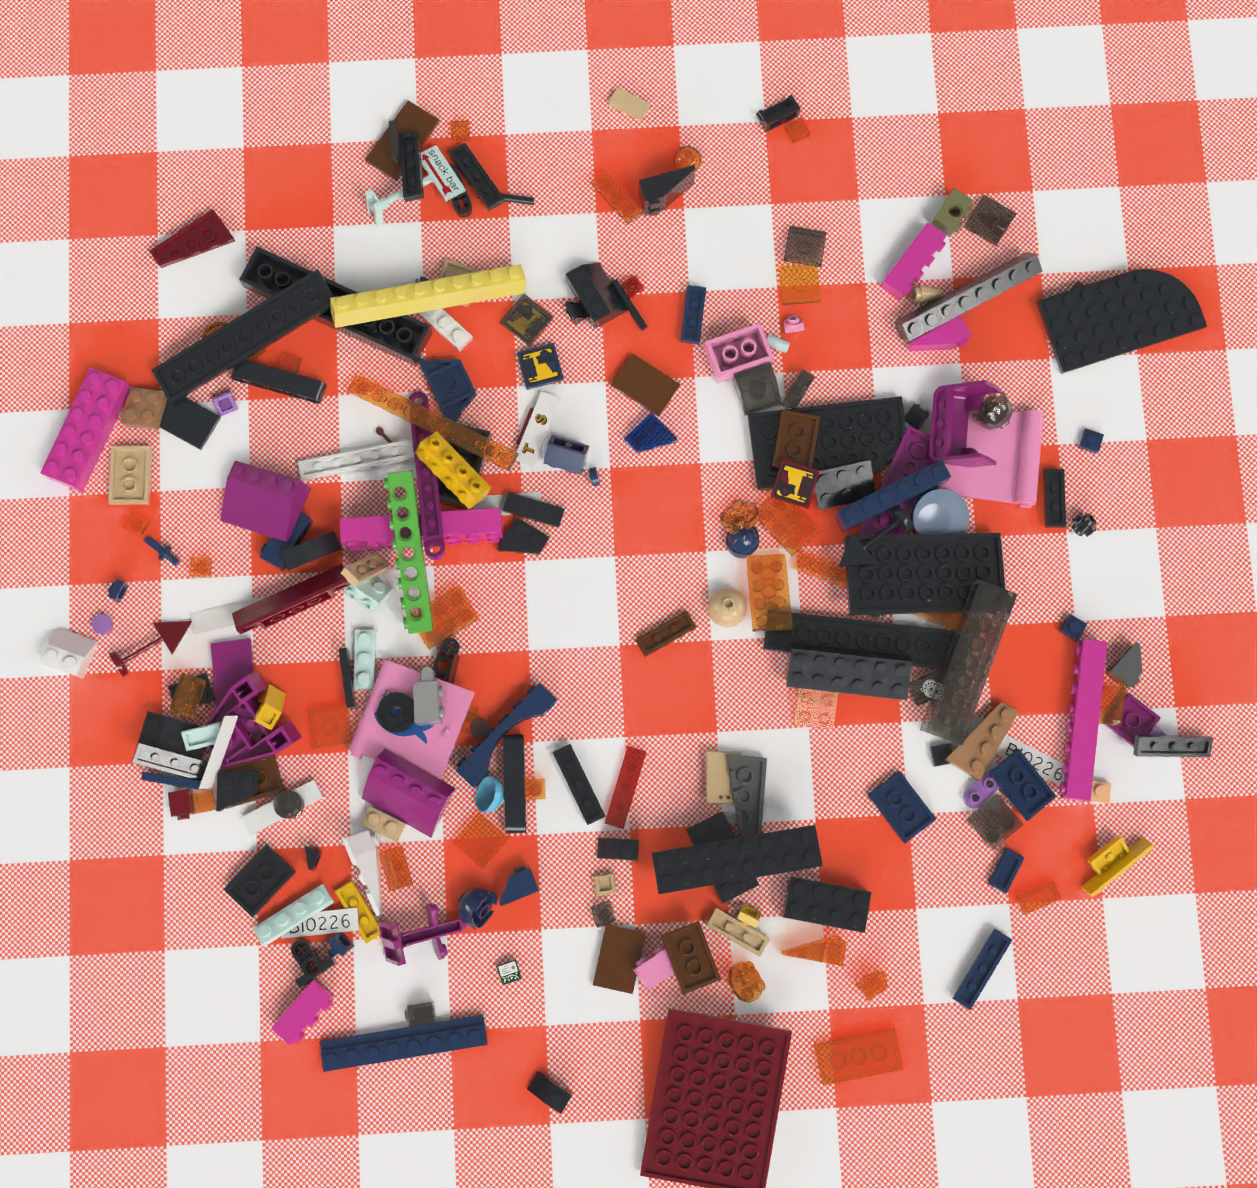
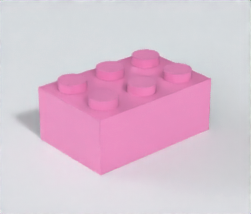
[704,323,774,384]

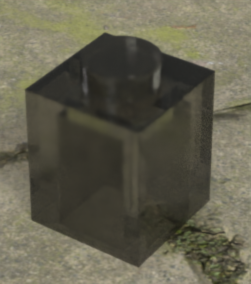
[404,1001,437,1026]

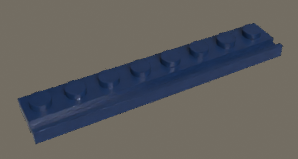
[320,1014,488,1072]

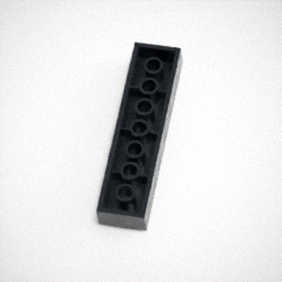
[651,825,823,895]

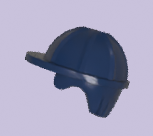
[726,521,759,559]

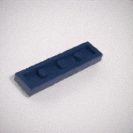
[952,928,1012,1010]

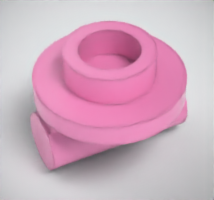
[784,315,804,334]

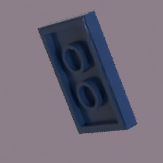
[989,748,1057,821]
[867,771,937,844]

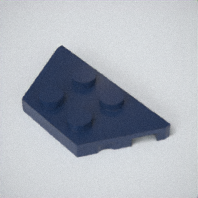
[418,359,477,427]

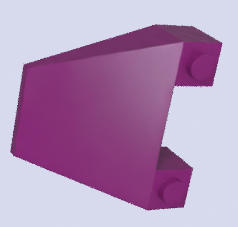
[205,671,302,768]

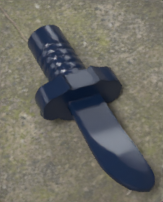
[143,537,180,567]

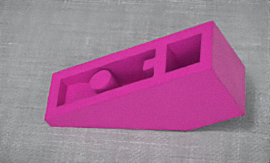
[907,315,972,352]

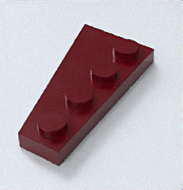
[149,209,235,268]

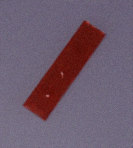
[604,746,647,829]

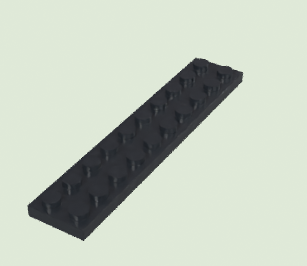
[151,269,335,404]
[763,610,966,672]

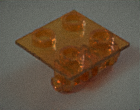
[793,688,839,730]

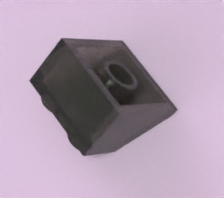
[732,362,782,416]

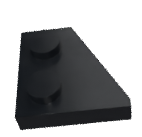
[497,517,550,555]
[216,772,260,812]

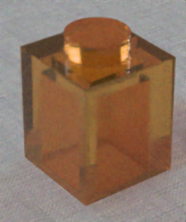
[855,969,890,1001]

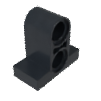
[291,940,337,987]

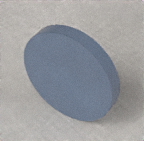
[911,488,969,534]

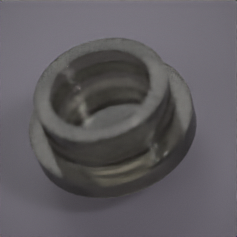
[469,718,489,738]

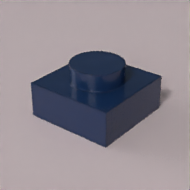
[1078,428,1104,454]
[108,579,129,603]
[1059,614,1087,642]

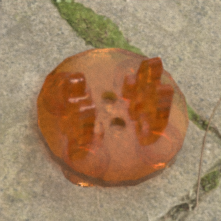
[726,961,766,1003]

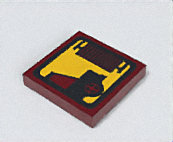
[771,460,820,509]

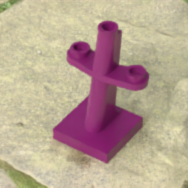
[377,903,466,966]

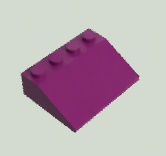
[220,460,311,543]
[361,749,456,838]

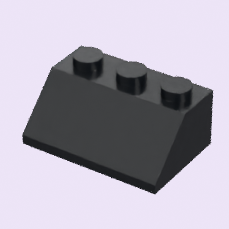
[565,262,628,329]

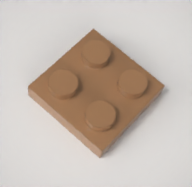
[120,387,167,430]

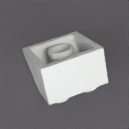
[39,628,99,679]

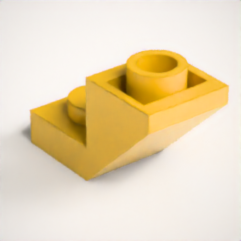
[253,684,286,730]

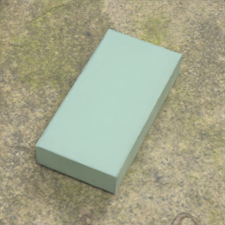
[181,721,222,751]

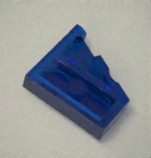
[624,413,678,454]

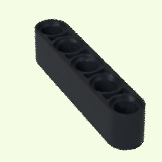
[230,360,327,404]
[503,734,526,834]

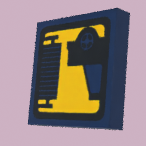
[517,343,564,390]

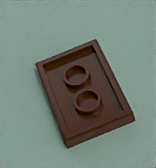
[611,354,681,417]
[771,409,820,468]
[219,754,285,809]
[660,921,721,995]
[593,924,646,994]

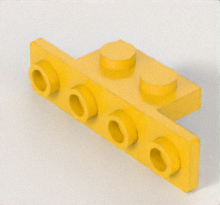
[1081,835,1154,897]

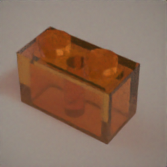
[169,673,207,720]

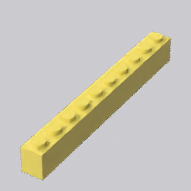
[330,264,526,328]

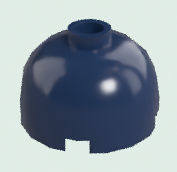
[458,887,497,930]

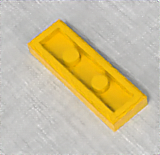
[335,880,380,944]

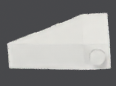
[342,831,383,916]

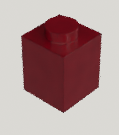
[168,789,196,821]

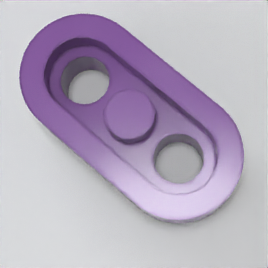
[963,774,999,808]

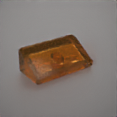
[379,846,413,892]

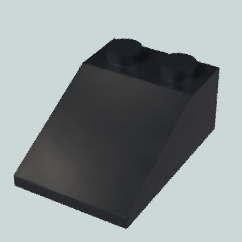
[638,165,695,216]
[138,711,206,759]

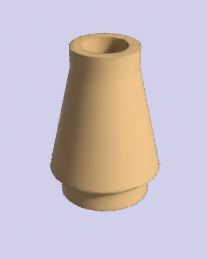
[911,285,942,304]

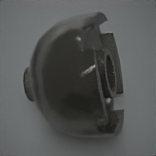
[973,392,1013,430]

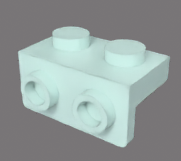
[344,577,393,614]

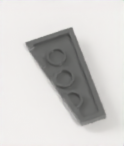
[726,754,767,837]

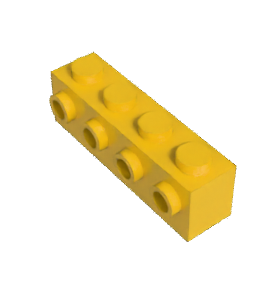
[415,432,491,509]

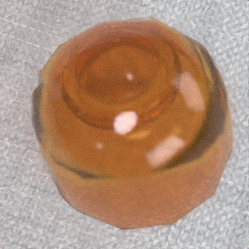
[673,145,703,173]

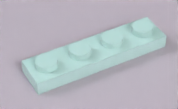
[253,884,334,947]

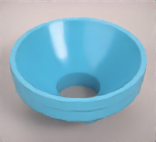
[475,776,504,813]

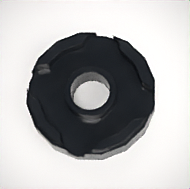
[376,692,415,733]

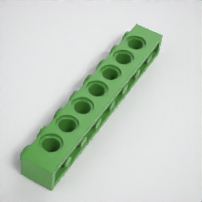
[384,470,434,634]

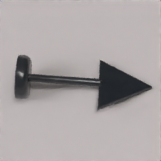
[838,506,913,567]

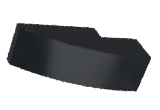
[279,531,342,571]

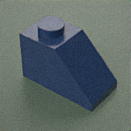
[499,866,540,906]

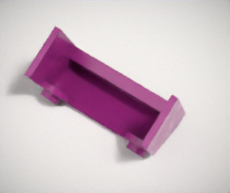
[929,380,1002,468]

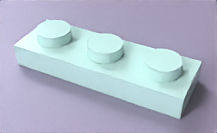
[354,630,376,690]

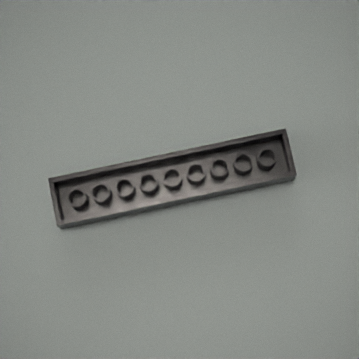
[239,247,433,367]

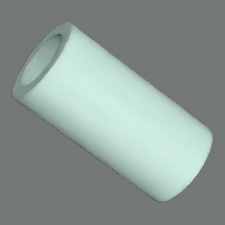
[767,334,790,353]

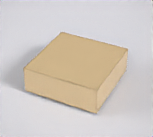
[593,873,617,896]

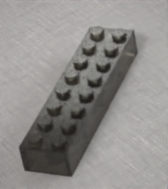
[920,580,1018,746]

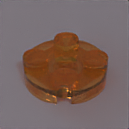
[719,499,760,533]

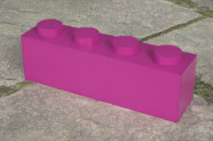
[881,222,947,300]

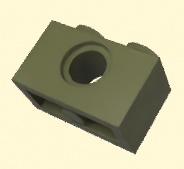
[931,188,973,237]

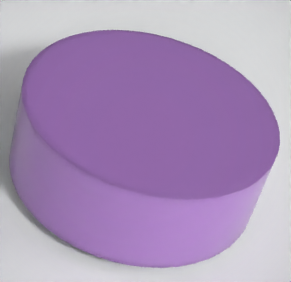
[92,614,114,635]

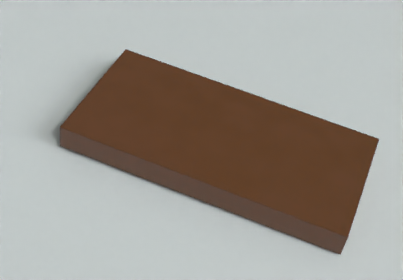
[365,100,440,182]

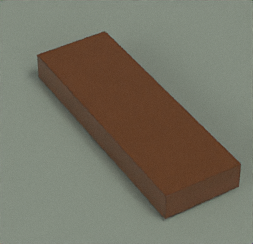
[635,611,697,657]

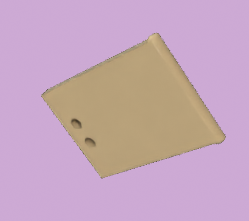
[705,751,742,804]

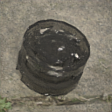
[274,790,305,820]

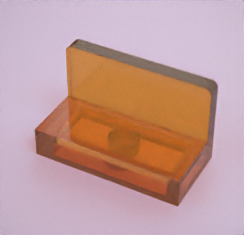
[1099,682,1127,727]

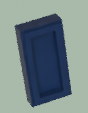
[987,848,1025,894]

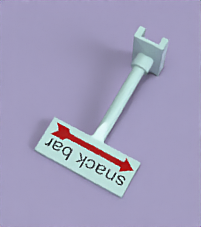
[365,145,466,226]

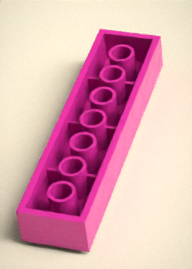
[340,508,504,552]

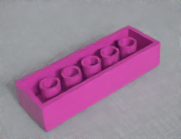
[40,367,130,493]

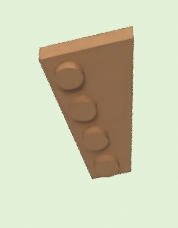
[944,702,1019,780]

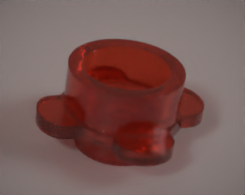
[621,276,644,298]

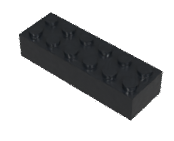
[785,642,912,700]

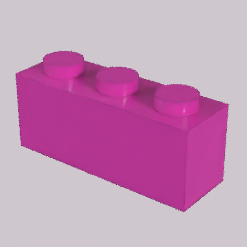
[271,979,334,1045]

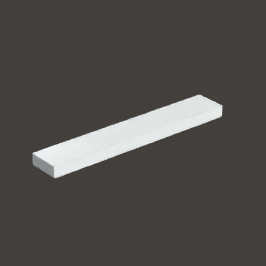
[297,439,415,481]

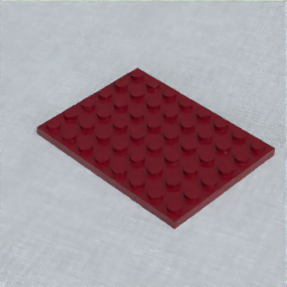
[640,1008,792,1188]

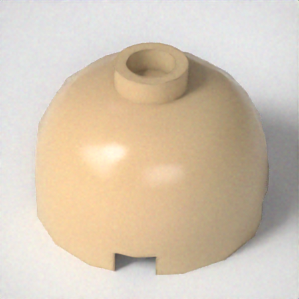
[707,587,747,628]

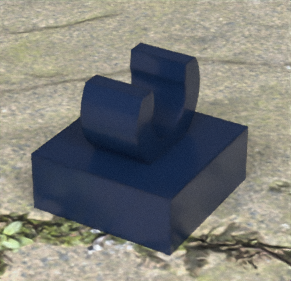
[327,932,355,958]

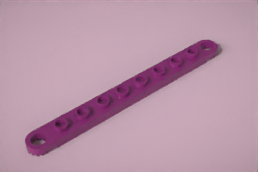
[408,391,446,560]

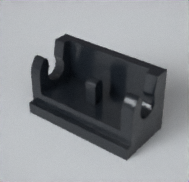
[756,95,801,132]

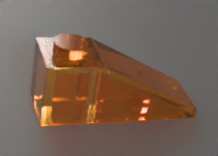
[780,934,847,966]

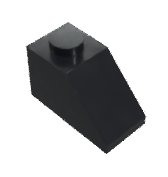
[597,838,639,861]
[527,1071,573,1114]

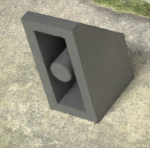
[1106,642,1142,689]

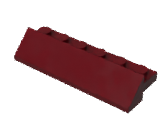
[232,564,351,634]

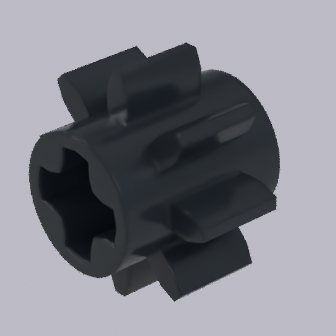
[1072,512,1097,537]

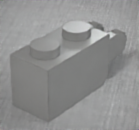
[413,666,445,726]

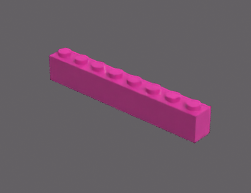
[1059,639,1108,802]

